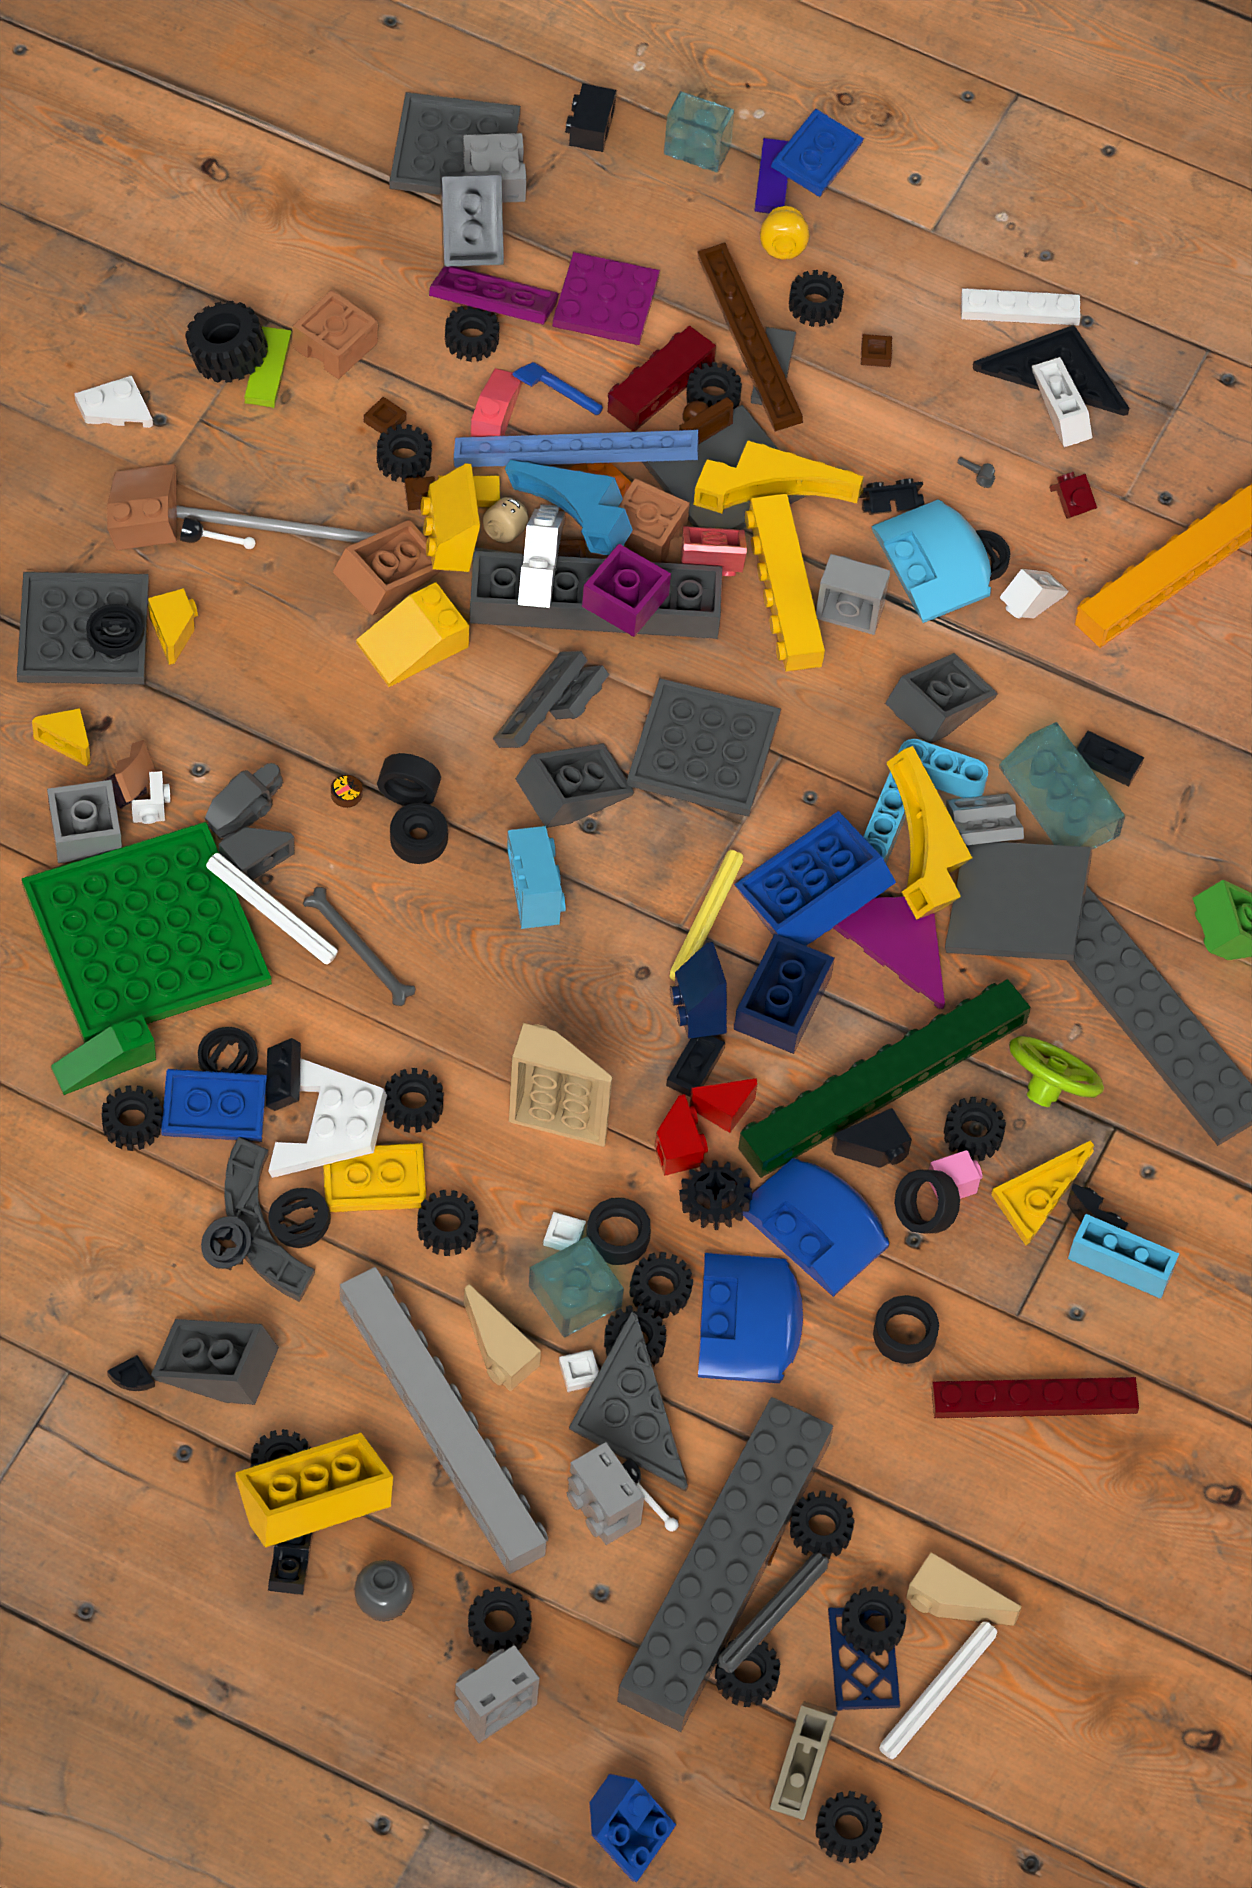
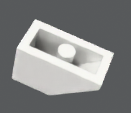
[999,569,1069,619]

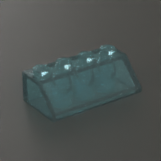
[999,722,1125,850]

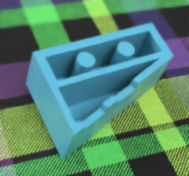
[507,826,566,929]

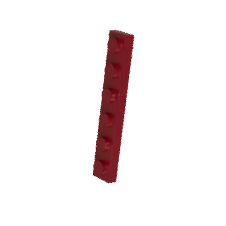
[931,1377,1139,1418]

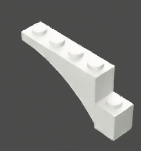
[518,505,565,608]

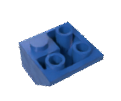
[589,1774,676,1882]

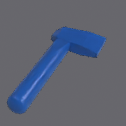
[512,362,603,415]

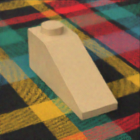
[464,1284,541,1392]
[906,1553,1022,1626]

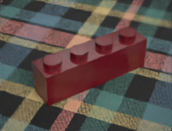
[607,325,716,432]

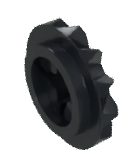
[201,1216,254,1270]

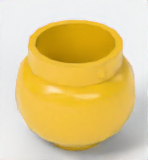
[760,206,810,260]

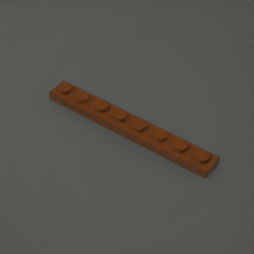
[697,243,803,432]

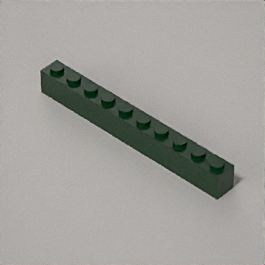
[738,979,1031,1178]

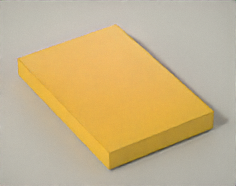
[323,1143,426,1212]

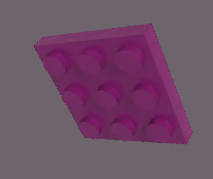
[552,252,660,345]

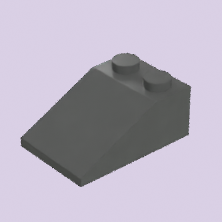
[885,653,998,743]
[515,743,634,828]
[151,1319,279,1405]

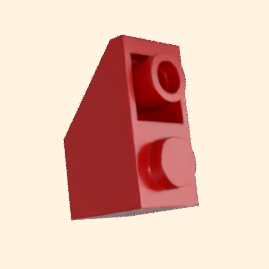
[655,1094,708,1176]

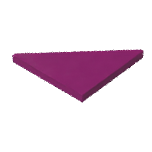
[833,897,945,1009]

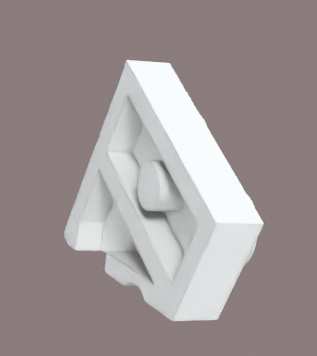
[75,376,153,428]

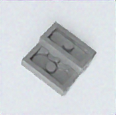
[946,793,1024,845]

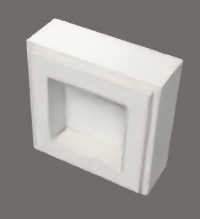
[543,1212,586,1255]
[559,1349,599,1392]

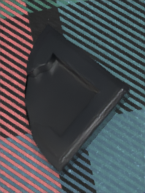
[107,1355,155,1391]

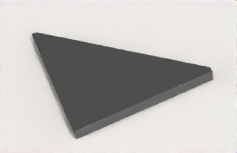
[569,1312,688,1491]

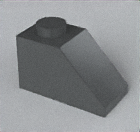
[219,827,295,880]

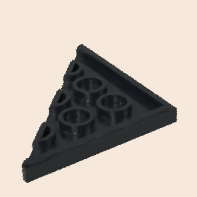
[973,325,1130,416]

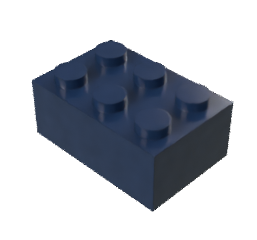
[734,934,835,1054]

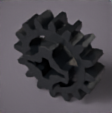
[679,1160,752,1230]

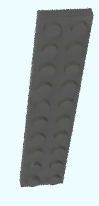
[1067,886,1252,1146]

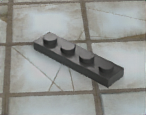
[493,651,588,748]

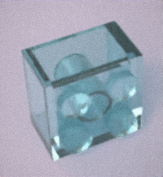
[664,91,734,173]
[529,1236,624,1338]

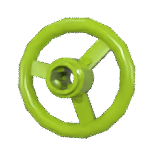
[1009,1036,1104,1107]

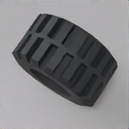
[185,301,268,383]

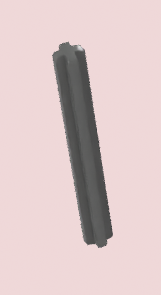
[718,1552,829,1673]

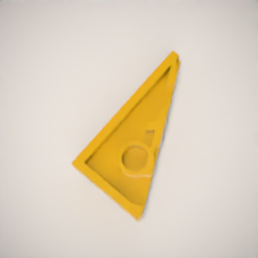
[991,1140,1094,1245]

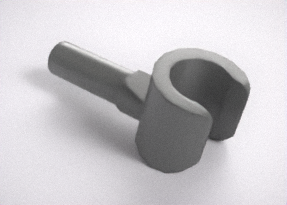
[957,457,995,488]

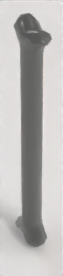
[303,887,416,1006]

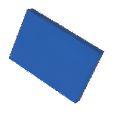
[771,108,864,197]
[161,1069,267,1142]

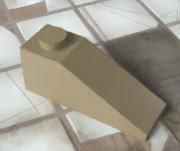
[770,1701,838,1820]

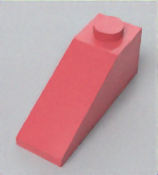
[471,368,523,437]

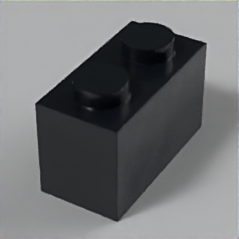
[565,84,617,152]

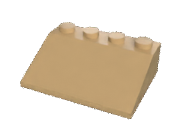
[509,1023,613,1147]

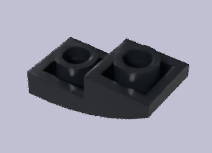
[1067,1184,1128,1231]
[268,1532,313,1595]

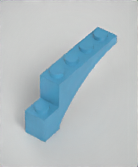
[505,460,633,555]

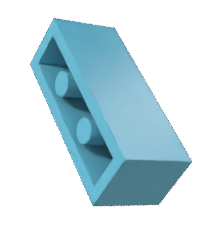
[1068,1214,1179,1299]

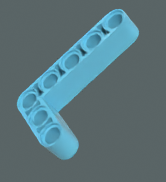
[863,739,988,864]

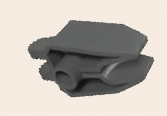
[205,763,283,838]

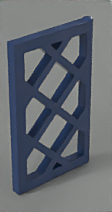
[828,1607,900,1711]

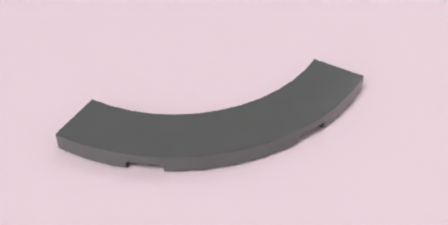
[224,1137,315,1302]

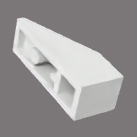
[1032,357,1092,447]

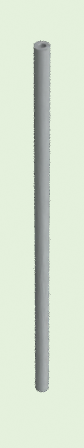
[177,506,520,559]

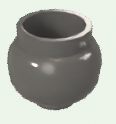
[354,1560,414,1622]

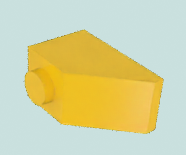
[148,588,198,665]

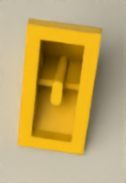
[32,708,91,767]

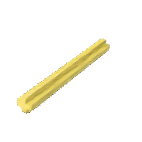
[669,850,744,981]

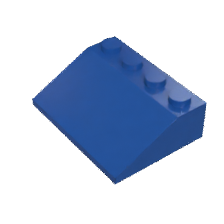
[734,811,896,946]

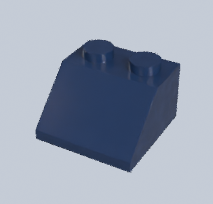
[670,942,727,1039]

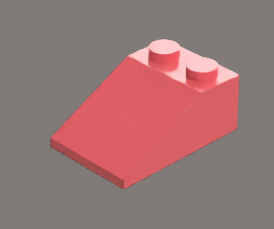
[681,526,747,576]

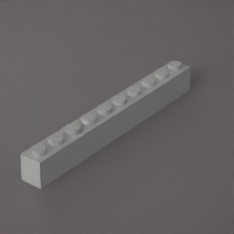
[340,1267,548,1574]

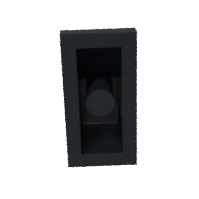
[831,1108,912,1168]

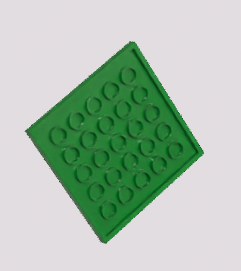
[21,822,272,1043]

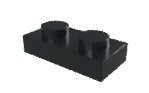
[1072,731,1144,787]
[666,1036,725,1097]
[266,1038,301,1111]

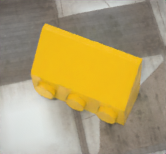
[421,463,480,572]

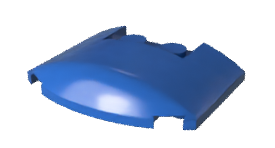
[743,1158,889,1297]
[698,1253,803,1384]

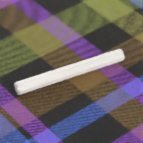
[206,853,338,965]
[879,1621,997,1759]

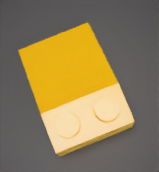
[356,582,469,687]

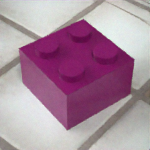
[582,544,671,637]

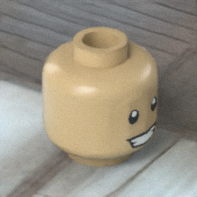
[483,497,528,543]

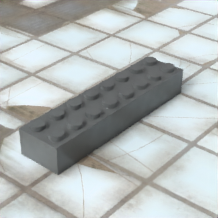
[469,551,722,639]

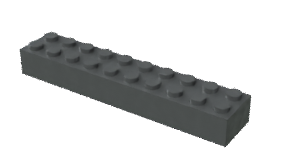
[617,1397,834,1732]

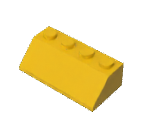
[235,1432,393,1548]

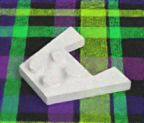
[268,1058,387,1178]

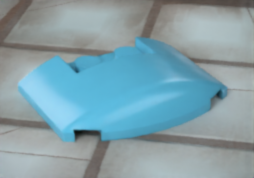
[871,500,991,623]

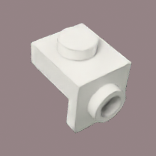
[131,771,170,824]

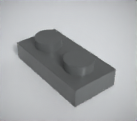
[549,665,609,720]

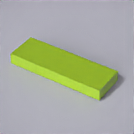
[245,326,292,408]

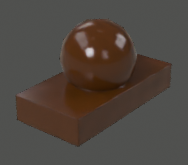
[679,397,734,444]

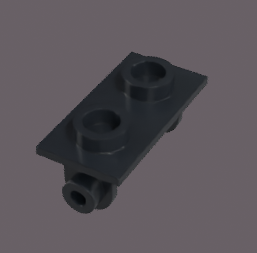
[860,478,924,515]

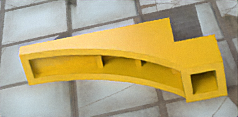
[693,441,864,514]
[886,746,972,920]

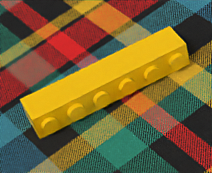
[745,494,825,672]

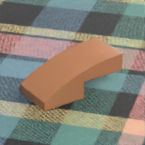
[115,740,155,802]

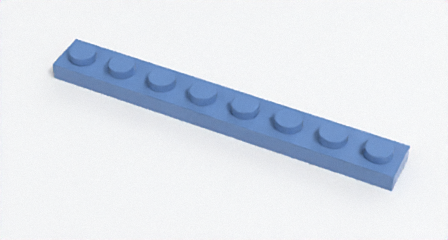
[453,430,699,467]

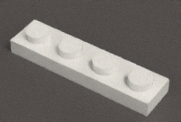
[961,288,1080,326]

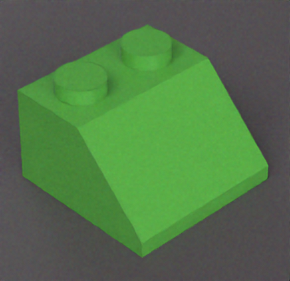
[1193,880,1252,960]

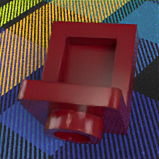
[1049,471,1097,519]

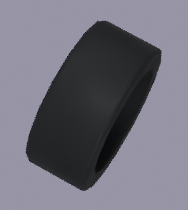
[377,753,441,806]
[894,1169,960,1233]
[586,1198,651,1265]
[873,1295,939,1364]

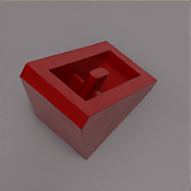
[690,1078,758,1133]

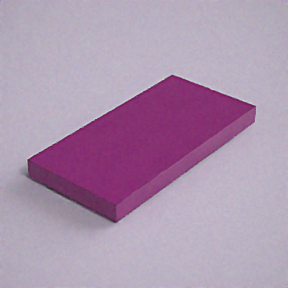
[429,266,559,325]

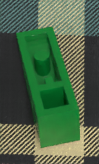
[51,1014,156,1095]

